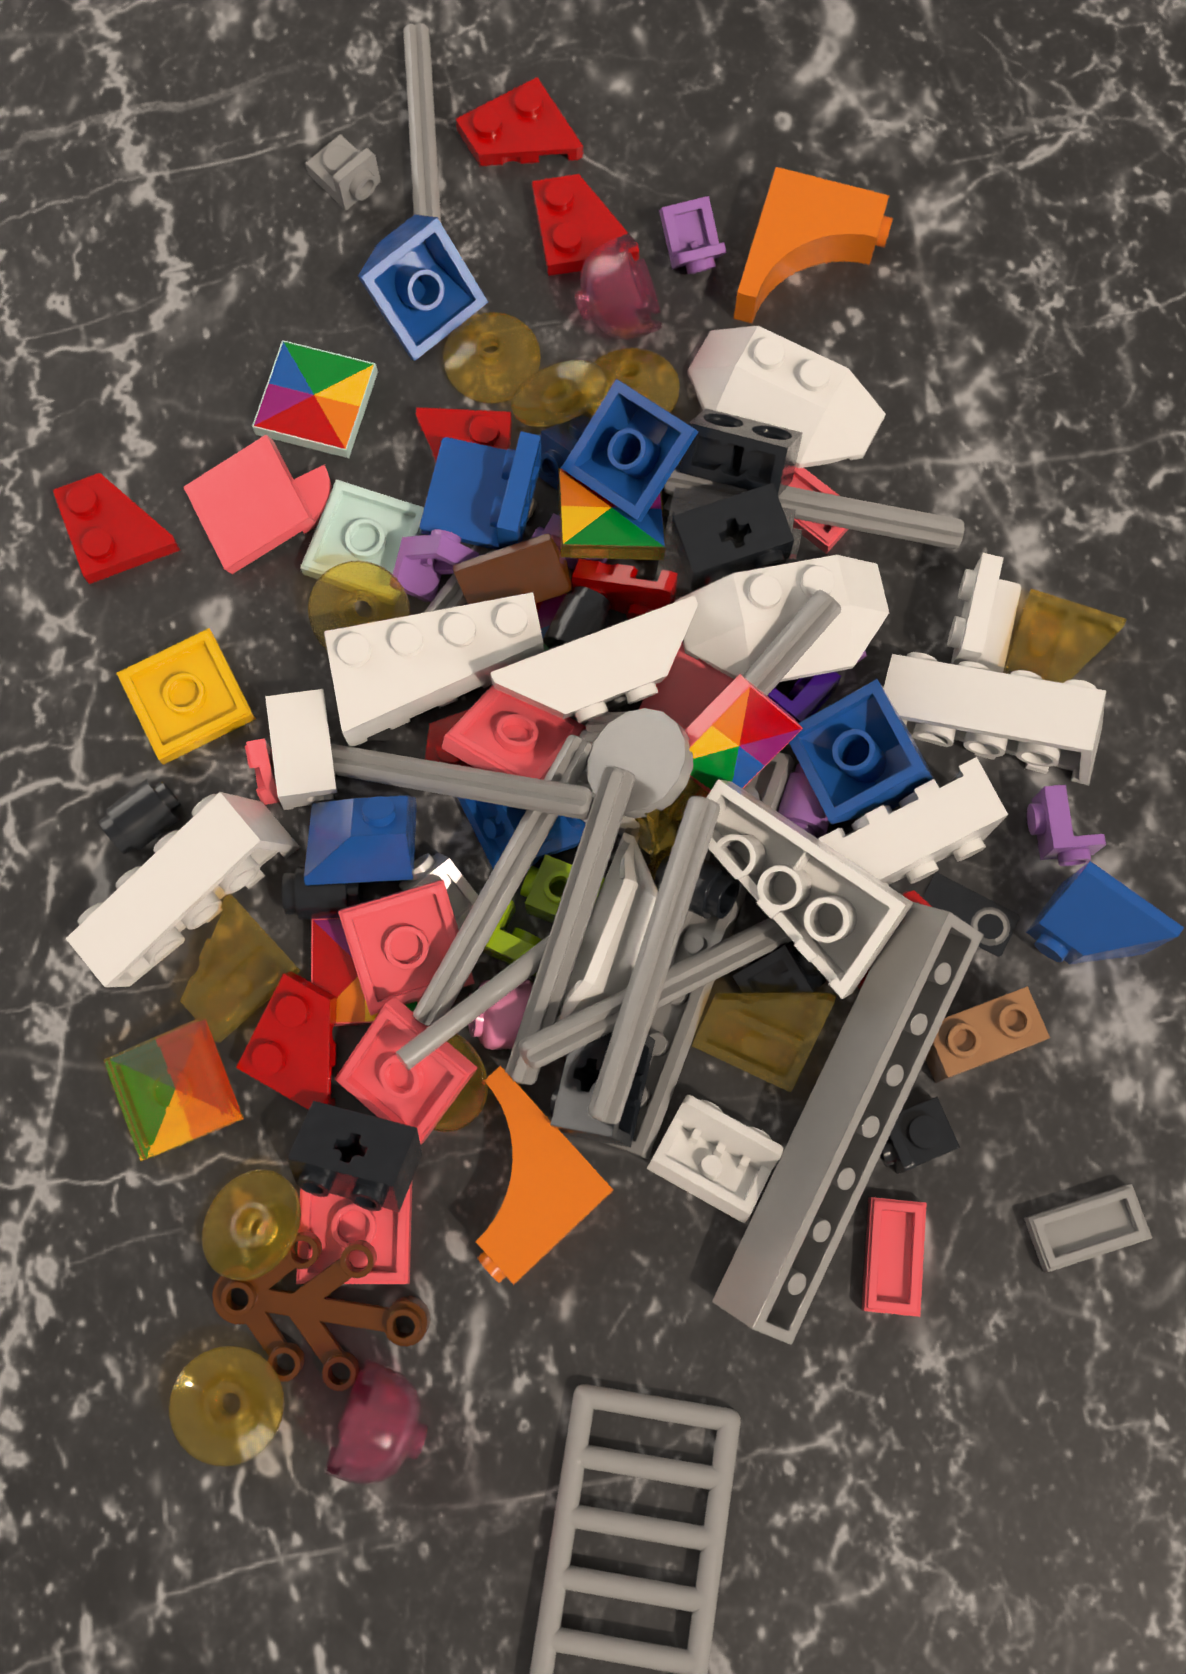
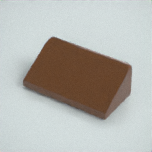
[453,533,571,604]

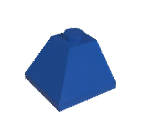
[358,214,488,361]
[561,379,698,522]
[789,679,938,824]
[304,795,417,885]
[1026,861,1184,964]

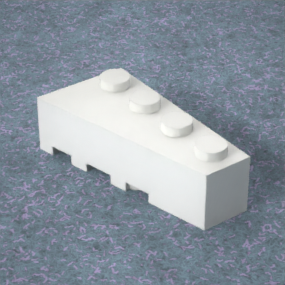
[324,592,544,747]
[883,652,1106,786]
[818,757,1008,886]
[707,779,913,999]
[66,792,300,987]

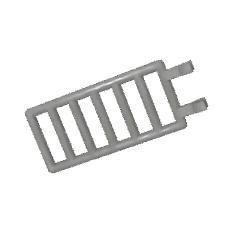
[529,1384,741,1674]

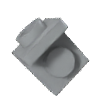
[305,134,381,211]

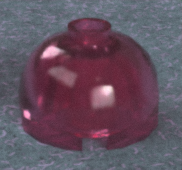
[575,233,662,340]
[325,1358,428,1485]

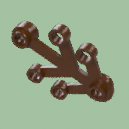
[212,1231,431,1391]

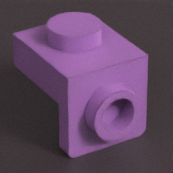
[659,196,726,274]
[391,529,479,602]
[1027,785,1106,866]

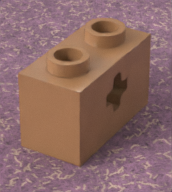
[925,986,1050,1083]

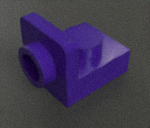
[768,672,841,723]

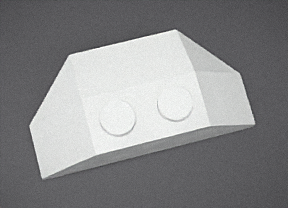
[688,326,885,468]
[674,555,889,682]
[491,595,698,723]
[556,832,658,1022]

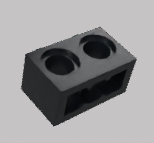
[680,408,803,497]

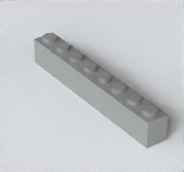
[712,902,984,1345]

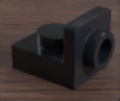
[732,941,826,1022]
[880,1097,960,1174]

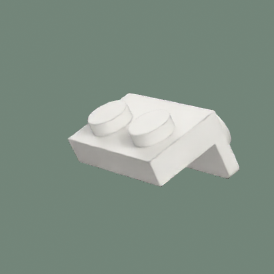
[947,553,1021,673]
[647,1095,784,1224]

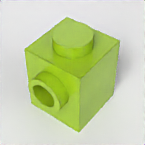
[520,854,605,923]

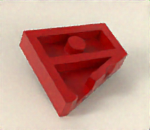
[455,77,583,166]

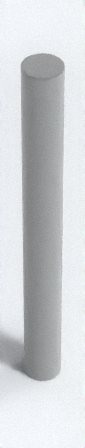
[395,934,550,1070]

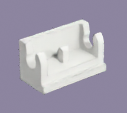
[265,689,337,810]

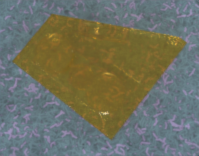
[1003,589,1127,683]

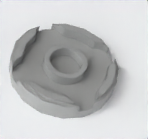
[587,708,693,818]

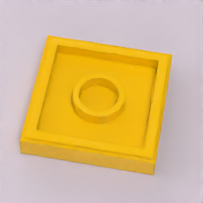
[117,628,256,765]

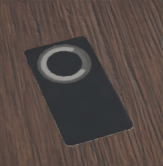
[923,873,1020,957]

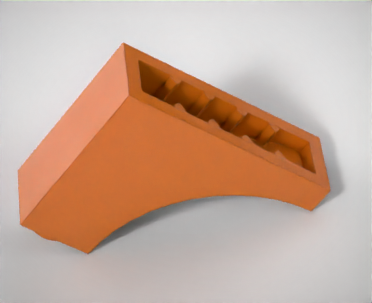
[734,167,893,324]
[476,1066,613,1285]

